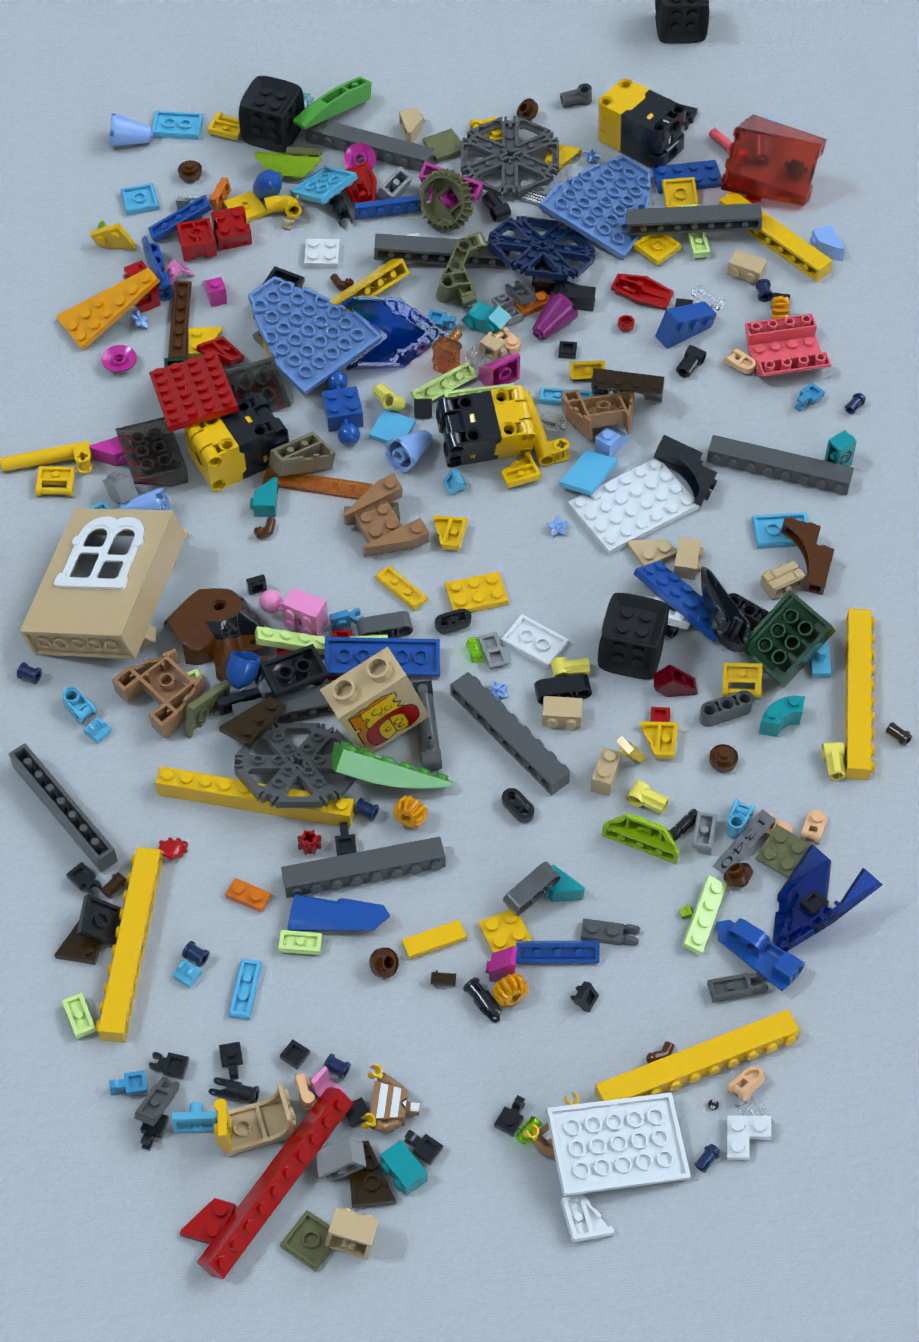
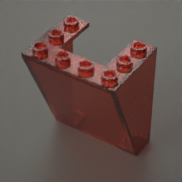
[720,114,827,206]

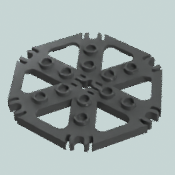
[460,116,559,197]
[234,723,358,808]

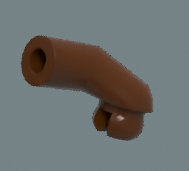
[330,273,354,290]
[646,1041,674,1063]

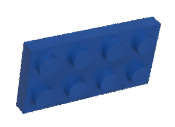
[652,160,723,194]

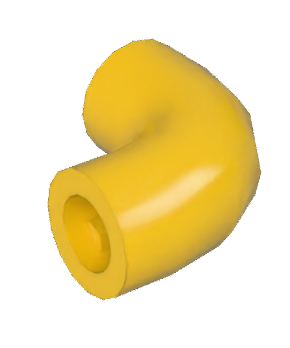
[264,195,302,218]

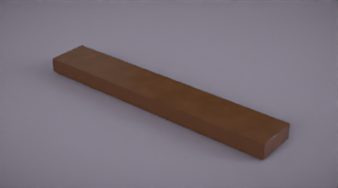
[168,281,192,358]

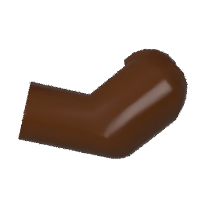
[254,517,276,539]

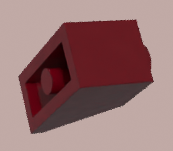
[653,665,698,697]

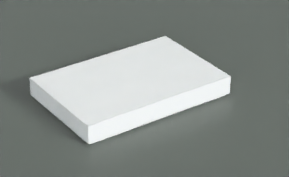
[501,614,569,669]

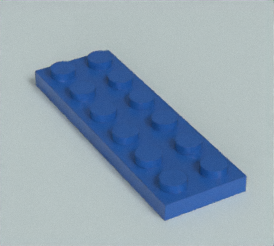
[633,561,718,642]
[325,637,440,677]

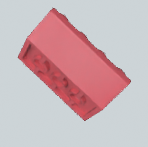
[745,314,831,377]

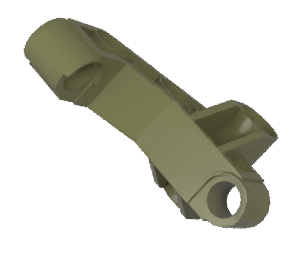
[436,232,489,308]

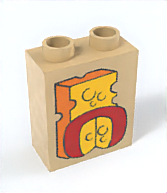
[320,647,430,752]

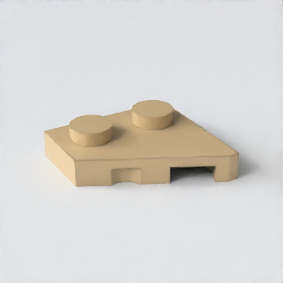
[627,539,677,566]

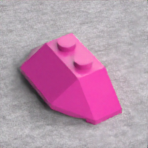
[418,161,484,208]

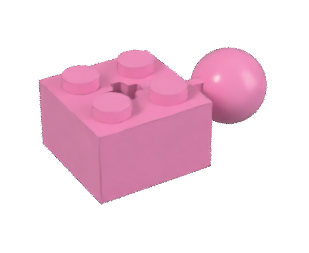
[259,588,328,636]

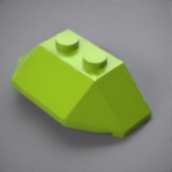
[255,151,322,179]
[602,813,679,864]

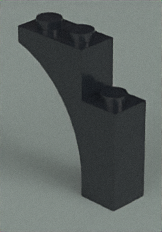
[532,260,596,311]
[653,435,717,506]

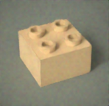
[324,1207,379,1260]

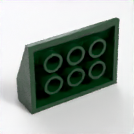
[744,590,835,688]

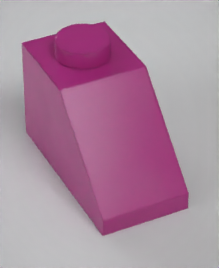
[202,277,227,307]
[90,434,133,467]
[485,946,517,982]

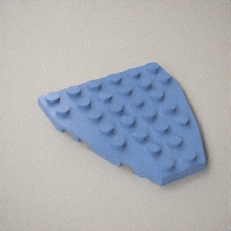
[538,155,651,260]
[248,276,382,396]

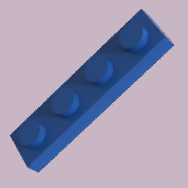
[148,195,212,243]
[354,195,421,220]
[516,941,600,963]

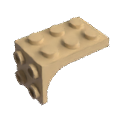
[216,1082,297,1156]

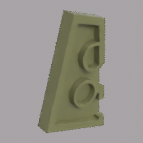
[184,680,231,739]

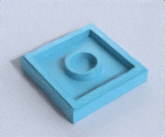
[121,183,160,216]
[369,409,416,444]

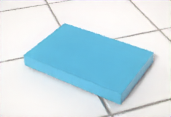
[151,111,204,140]
[559,450,618,496]
[752,512,808,549]

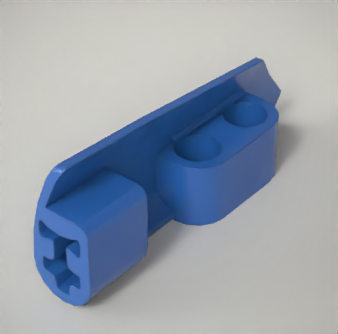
[141,236,173,301]
[287,894,390,931]
[717,919,805,991]

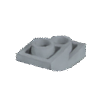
[491,293,523,325]

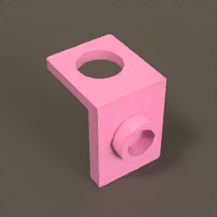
[162,259,194,286]
[311,1066,346,1098]

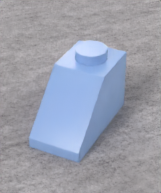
[810,225,844,261]
[594,427,630,457]

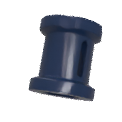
[755,279,773,302]
[16,662,42,684]
[353,798,379,822]
[182,941,210,967]
[323,1053,351,1080]

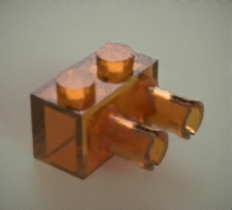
[432,328,462,374]

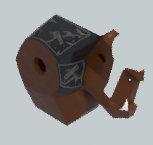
[164,588,268,682]

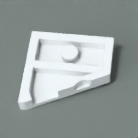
[560,1194,614,1243]

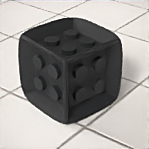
[655,0,710,44]
[238,76,305,152]
[597,593,669,679]

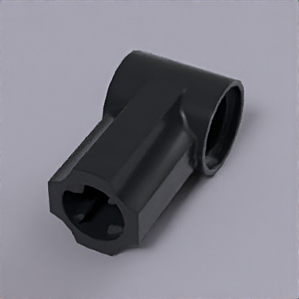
[482,191,511,222]
[676,345,707,378]

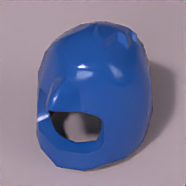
[253,170,282,201]
[226,651,261,689]

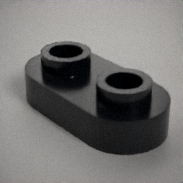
[435,609,472,634]
[502,788,534,823]

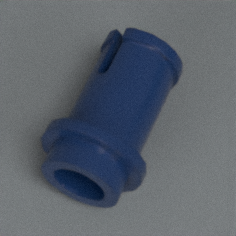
[845,393,866,414]
[694,1144,720,1173]

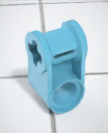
[62,687,97,724]
[726,799,755,839]

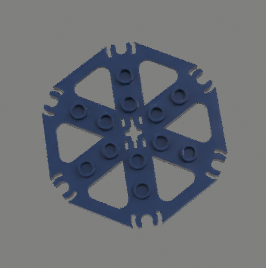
[488,216,596,281]

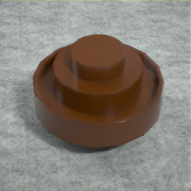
[517,98,538,121]
[178,160,202,181]
[709,744,738,772]
[723,863,753,888]
[369,947,399,978]

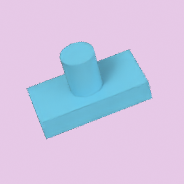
[810,642,832,678]
[172,1102,217,1133]

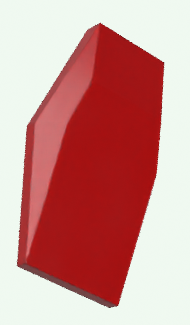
[345,162,377,203]
[611,273,674,310]

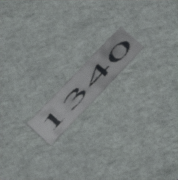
[713,809,776,874]

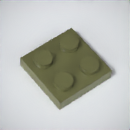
[755,824,812,880]

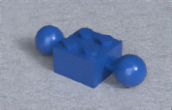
[322,370,364,446]

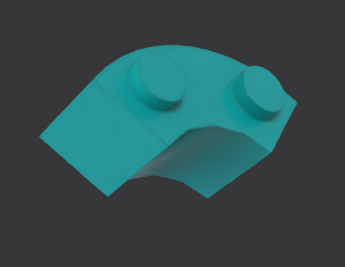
[461,301,511,334]
[758,695,805,737]

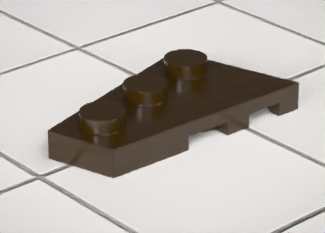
[219,696,286,748]
[54,921,102,965]
[349,1141,396,1208]

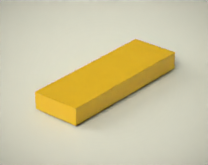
[375,565,428,611]
[402,920,467,960]

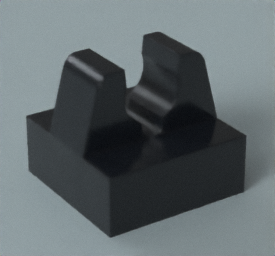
[570,981,599,1012]

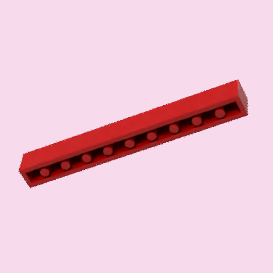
[197,1088,354,1279]

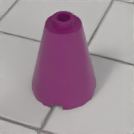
[532,292,579,340]

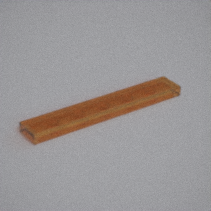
[263,468,373,500]

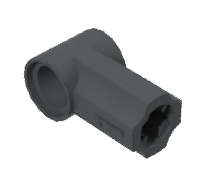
[560,83,592,107]

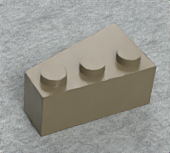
[268,431,335,477]

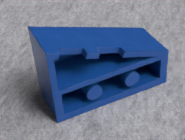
[655,301,717,349]

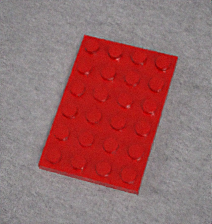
[149,352,239,432]

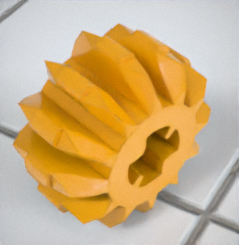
[772,296,789,319]
[393,795,428,829]
[492,973,529,1007]

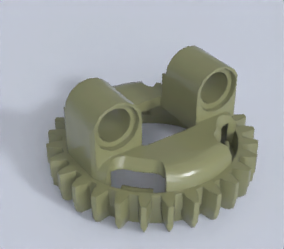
[417,168,475,231]

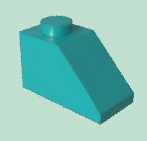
[250,477,279,517]
[542,864,585,902]

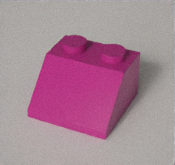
[479,353,520,386]

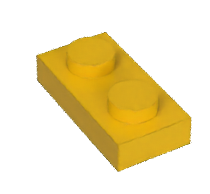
[569,360,605,380]
[616,736,646,763]

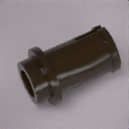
[886,722,912,745]
[100,872,126,898]
[430,970,456,987]

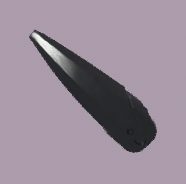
[701,566,750,652]

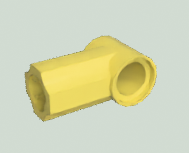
[372,383,406,412]
[550,657,590,677]
[822,742,846,781]
[626,781,669,814]

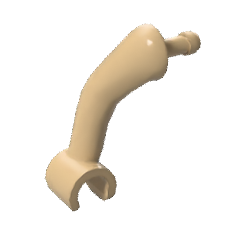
[282,195,301,230]

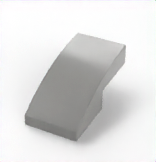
[478,632,508,669]

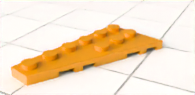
[56,267,160,351]

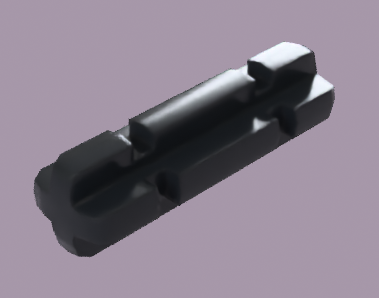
[669,809,697,840]

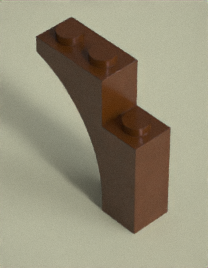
[781,517,834,595]

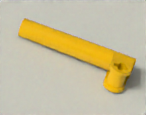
[525,390,570,466]
[0,440,93,474]

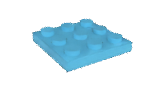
[290,166,358,204]

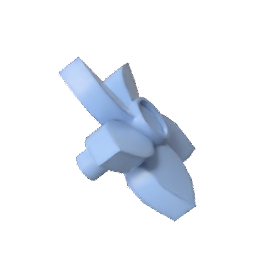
[583,148,602,164]
[130,311,148,329]
[547,514,569,536]
[489,681,508,700]

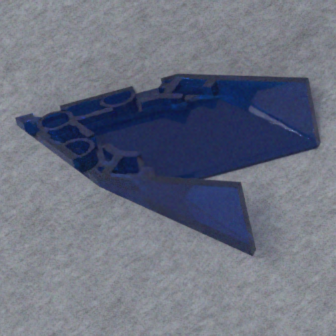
[342,296,449,371]
[772,844,883,952]

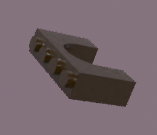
[591,368,664,402]

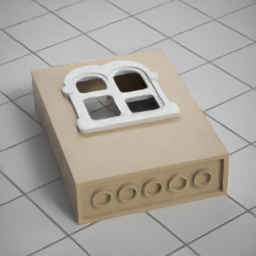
[20,508,186,659]

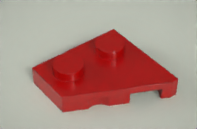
[196,336,244,366]
[180,1198,236,1245]

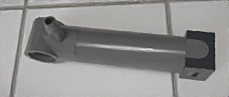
[412,680,442,770]

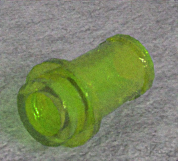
[466,637,483,663]
[515,1116,542,1144]

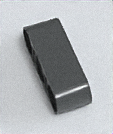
[356,611,413,638]
[699,690,754,727]
[503,861,561,916]

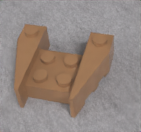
[561,389,635,440]
[344,473,430,557]
[112,649,207,739]

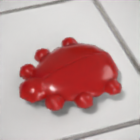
[158,837,188,861]

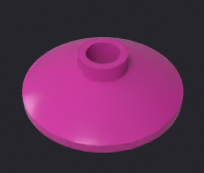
[344,143,376,170]
[101,345,137,372]

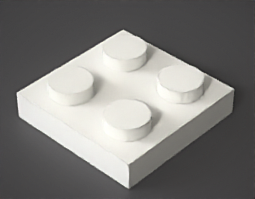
[304,239,340,268]

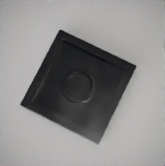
[77,894,121,947]

